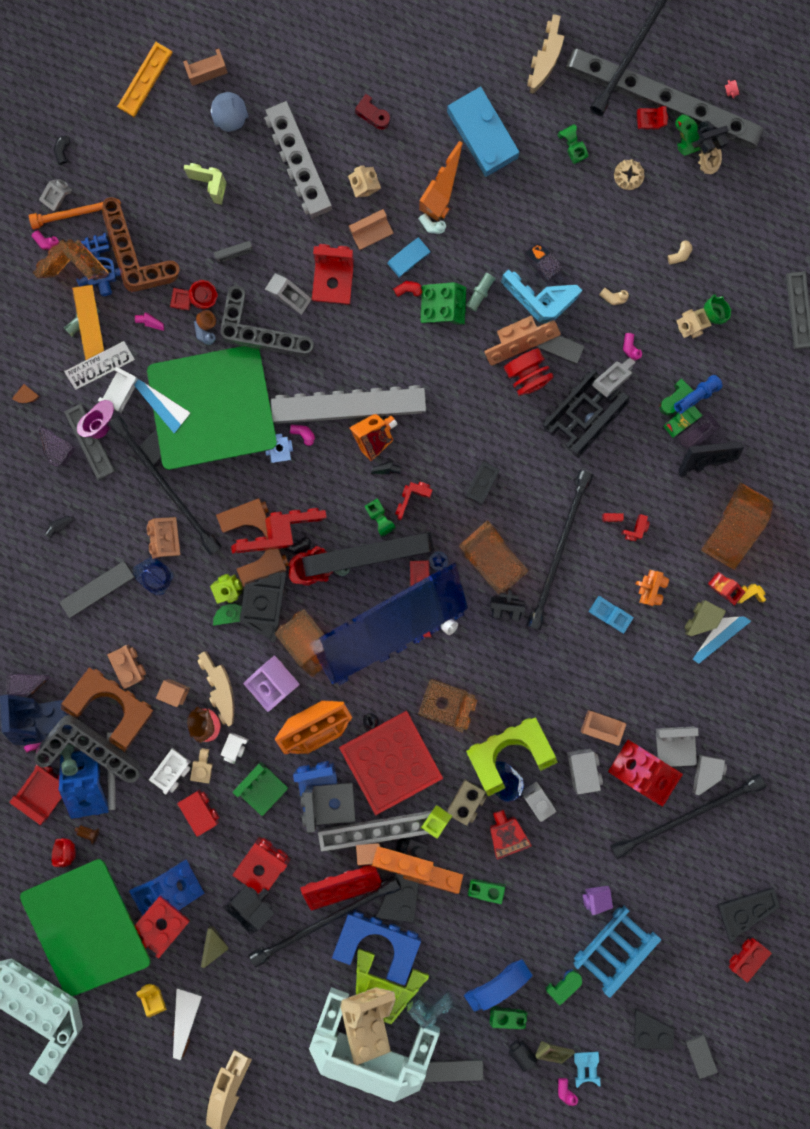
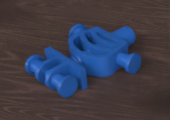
[76,233,121,296]

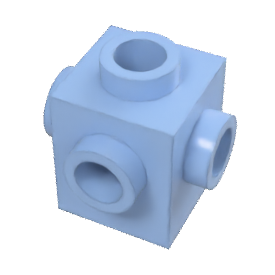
[265,434,293,463]

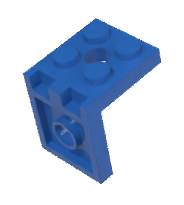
[59,748,109,819]
[293,761,340,812]
[129,860,205,921]

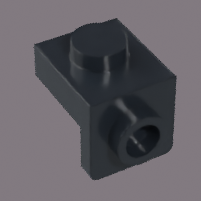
[395,837,429,859]

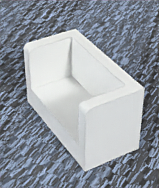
[98,367,138,413]

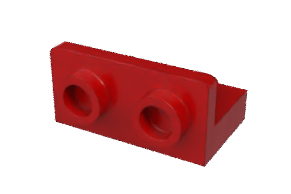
[728,937,772,983]

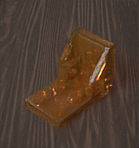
[701,482,773,570]
[457,520,529,595]

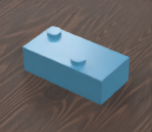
[447,87,519,177]

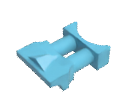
[574,1052,600,1088]

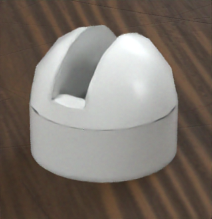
[441,618,458,635]

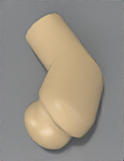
[599,288,629,305]

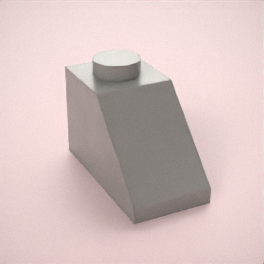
[265,273,312,315]
[692,755,727,795]

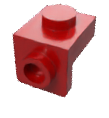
[637,106,668,130]
[621,514,650,542]

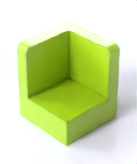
[421,805,452,839]

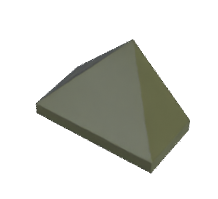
[201,926,228,968]
[536,1041,575,1064]

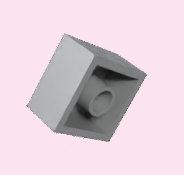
[567,748,603,794]

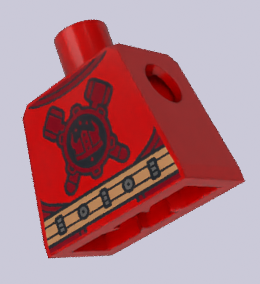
[490,810,531,859]

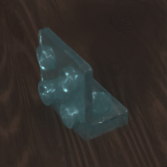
[407,991,452,1030]

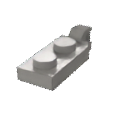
[592,358,636,397]

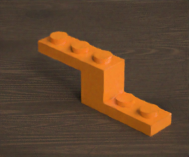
[372,846,463,894]

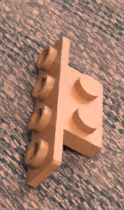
[484,315,561,366]

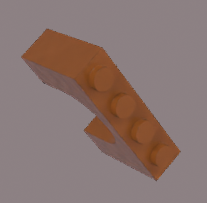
[216,499,289,587]
[61,668,153,752]

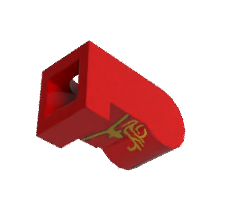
[708,572,746,606]

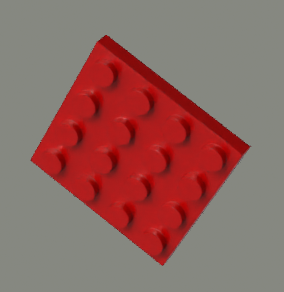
[339,710,443,816]

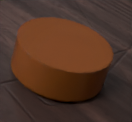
[196,310,216,330]

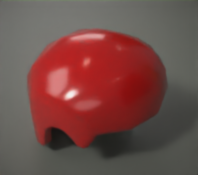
[188,280,218,309]
[52,838,76,868]

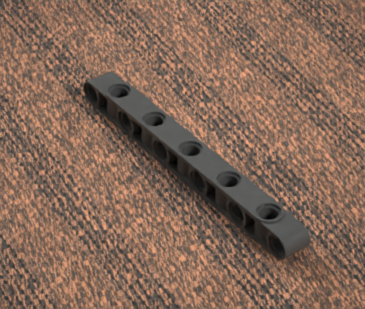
[565,49,764,149]

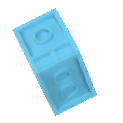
[501,269,582,324]

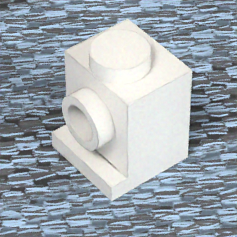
[221,732,249,764]

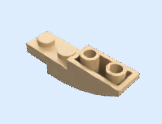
[527,15,564,94]
[197,651,235,727]
[206,1050,252,1129]

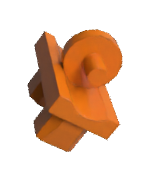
[635,570,669,606]

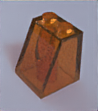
[274,609,341,677]

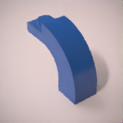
[464,959,533,1012]

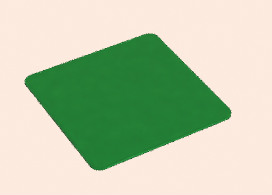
[147,346,277,470]
[20,859,150,996]

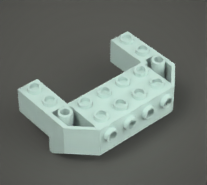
[0,959,83,1084]
[309,987,440,1102]

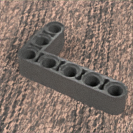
[221,285,314,357]
[34,715,140,783]

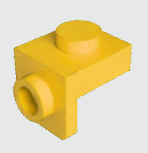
[733,584,766,604]
[136,984,167,1017]

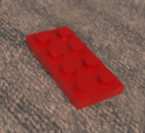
[300,865,383,911]

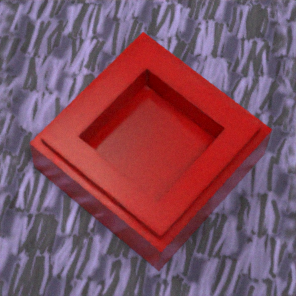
[170,288,191,311]
[602,513,624,522]

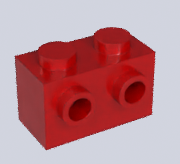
[177,789,220,837]

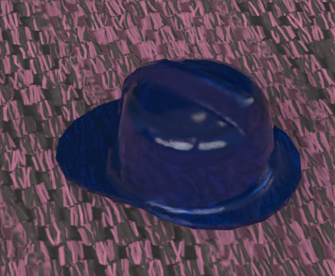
[132,556,174,595]
[495,761,524,802]

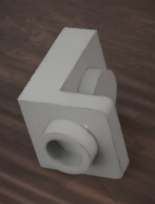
[39,179,72,211]

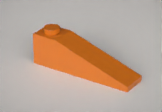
[419,141,463,222]

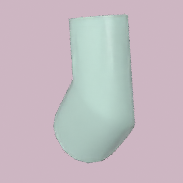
[418,213,446,234]

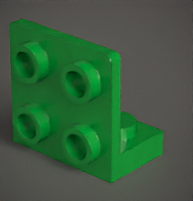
[421,282,466,325]
[232,762,288,816]

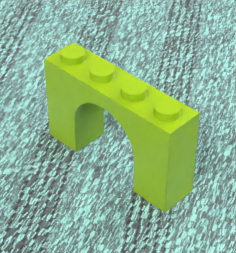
[466,717,558,797]

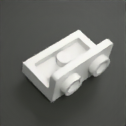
[149,748,191,795]

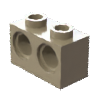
[447,779,487,826]

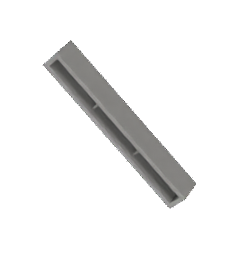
[271,385,426,424]

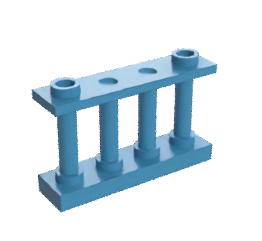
[573,905,661,998]

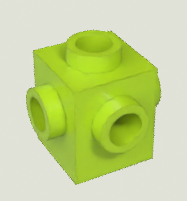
[210,574,243,604]

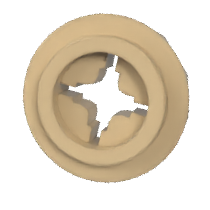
[698,143,722,174]
[614,159,645,190]

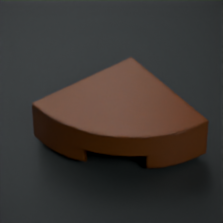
[12,384,40,403]

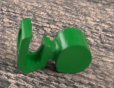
[557,124,588,164]
[364,498,396,537]

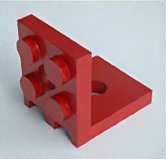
[312,244,354,305]
[608,740,683,807]
[232,837,290,894]
[135,895,190,959]

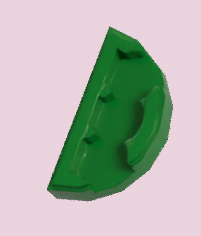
[213,604,241,626]

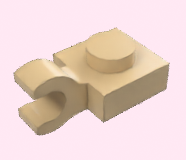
[190,748,213,784]

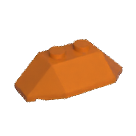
[275,701,352,754]

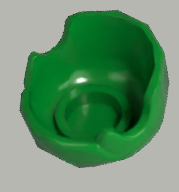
[704,294,731,324]

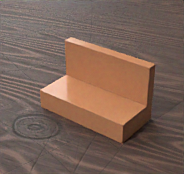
[349,209,394,250]

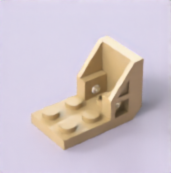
[340,987,396,1065]

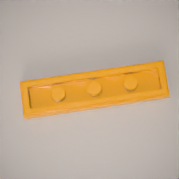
[117,42,173,118]
[72,285,104,360]

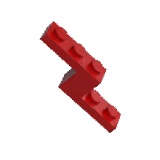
[231,508,326,554]

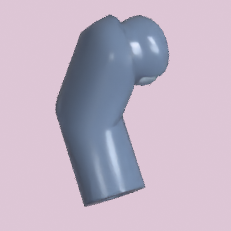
[194,321,216,345]

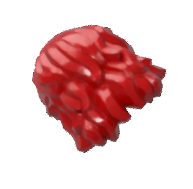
[289,546,333,586]

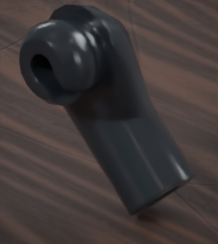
[282,537,311,554]

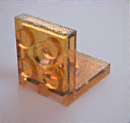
[33,239,109,279]
[418,678,477,733]

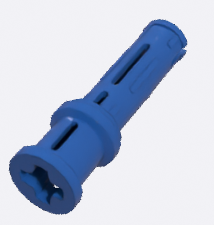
[674,375,723,414]

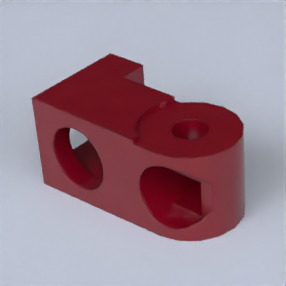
[355,94,390,130]

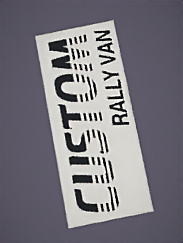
[64,341,135,390]

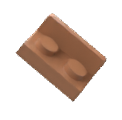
[147,517,180,559]
[108,645,146,689]

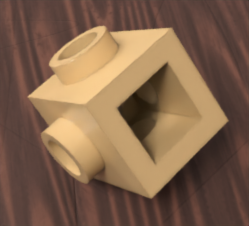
[348,165,381,197]
[676,308,712,338]

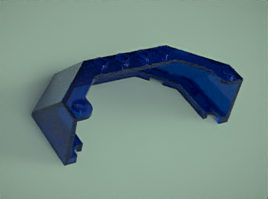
[310,563,468,686]

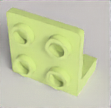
[184,163,226,205]

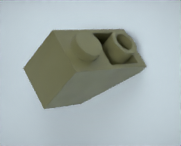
[684,600,726,636]

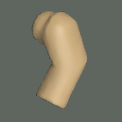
[667,241,692,265]

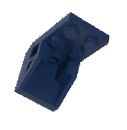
[0,695,79,746]

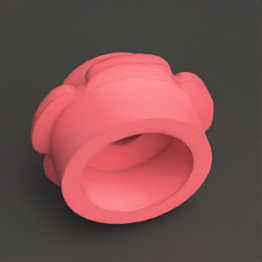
[725,80,740,99]

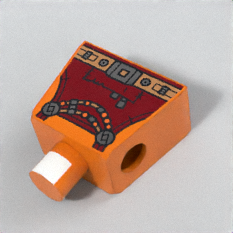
[350,414,397,461]

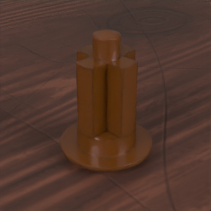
[74,825,100,845]

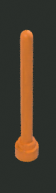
[29,199,121,230]

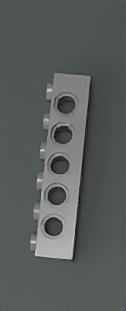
[264,101,332,219]
[318,811,432,852]

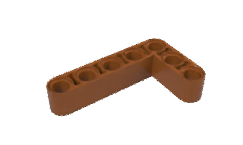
[102,197,180,292]

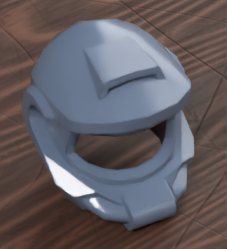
[211,92,249,132]

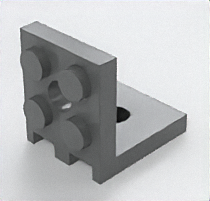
[301,782,356,833]

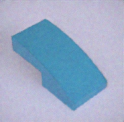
[387,237,431,278]
[589,596,634,634]

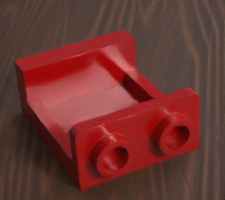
[9,765,62,825]

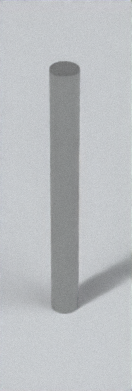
[107,732,116,810]

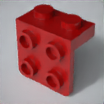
[395,481,433,521]

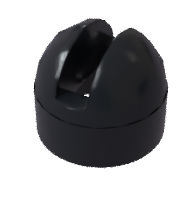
[363,713,378,729]

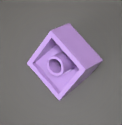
[243,655,300,712]

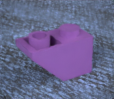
[583,886,613,915]

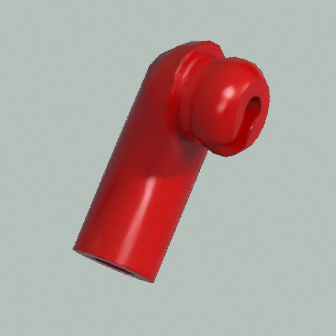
[393,281,422,297]

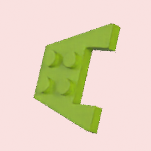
[356,948,429,1024]

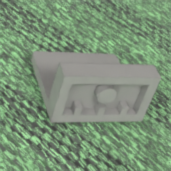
[656,726,699,767]

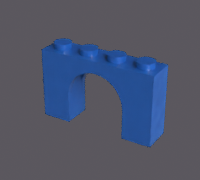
[332,910,421,985]

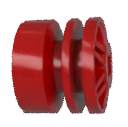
[504,348,554,396]

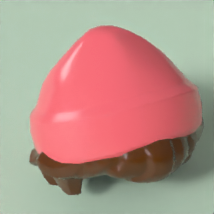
[187,707,221,743]

